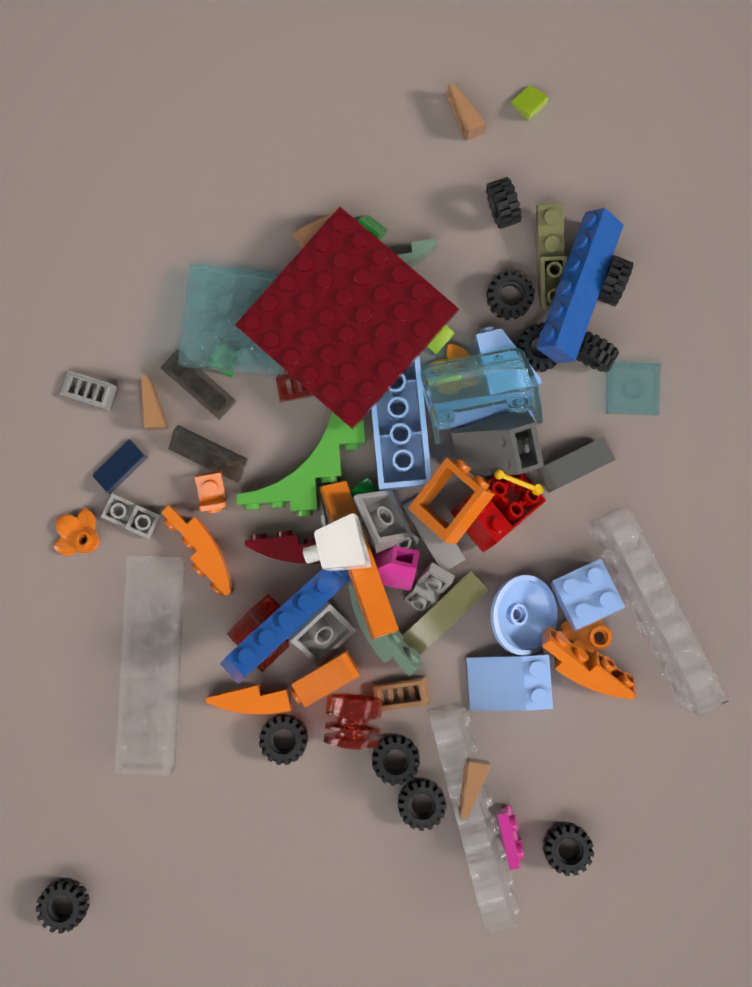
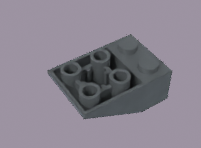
[450,408,544,476]

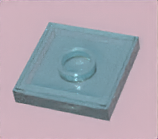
[606,361,661,416]

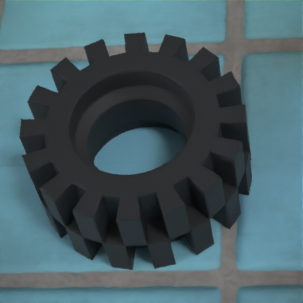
[486,177,522,229]
[597,255,634,307]
[486,270,535,320]
[517,322,558,372]
[576,331,619,372]
[259,714,308,765]
[372,734,420,786]
[398,778,447,831]
[543,822,594,876]
[36,878,90,934]

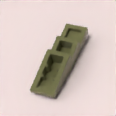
[402,571,489,655]

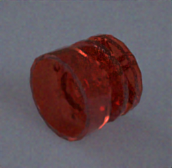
[323,693,383,750]

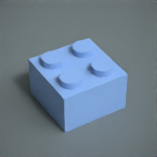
[550,559,625,632]

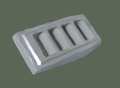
[60,370,118,412]

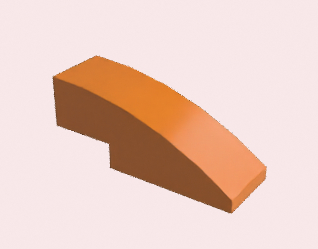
[205,683,293,715]

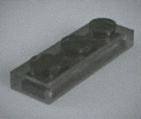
[160,349,237,421]
[168,425,248,483]

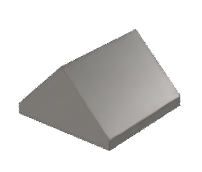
[353,490,413,553]
[288,601,356,666]

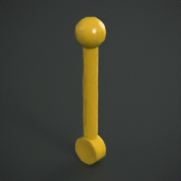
[494,469,544,496]

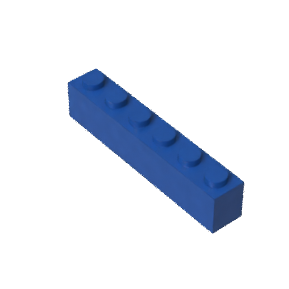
[536,207,624,363]
[220,569,351,684]

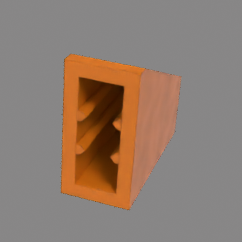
[290,649,360,707]

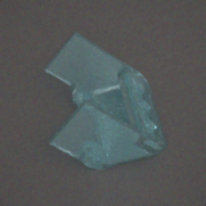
[420,348,543,444]

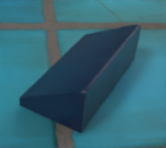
[92,439,148,494]

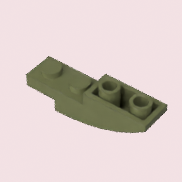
[535,203,567,310]

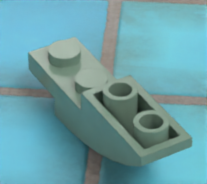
[349,583,425,676]

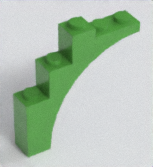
[236,412,365,517]

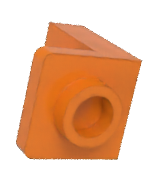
[195,470,227,513]

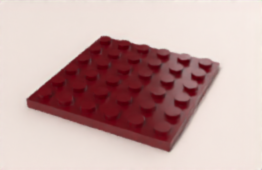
[235,206,459,430]

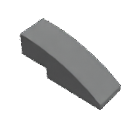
[402,498,466,571]

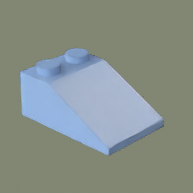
[466,652,553,711]

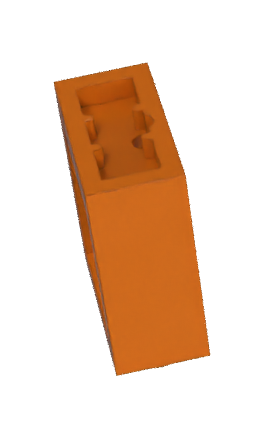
[408,458,495,545]

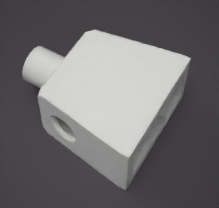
[303,513,371,571]

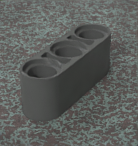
[537,437,616,493]

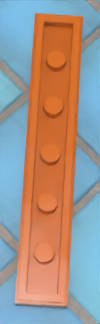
[320,481,399,639]

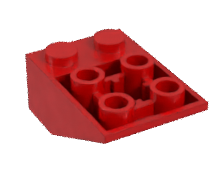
[450,473,546,553]

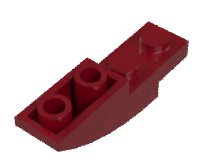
[244,530,321,564]

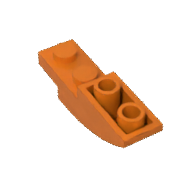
[161,505,233,596]
[542,626,637,700]

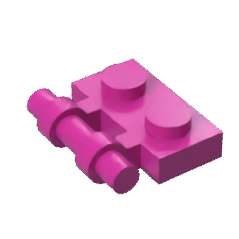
[497,805,525,870]

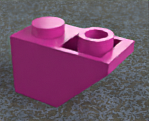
[373,545,420,591]

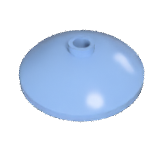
[490,575,557,655]

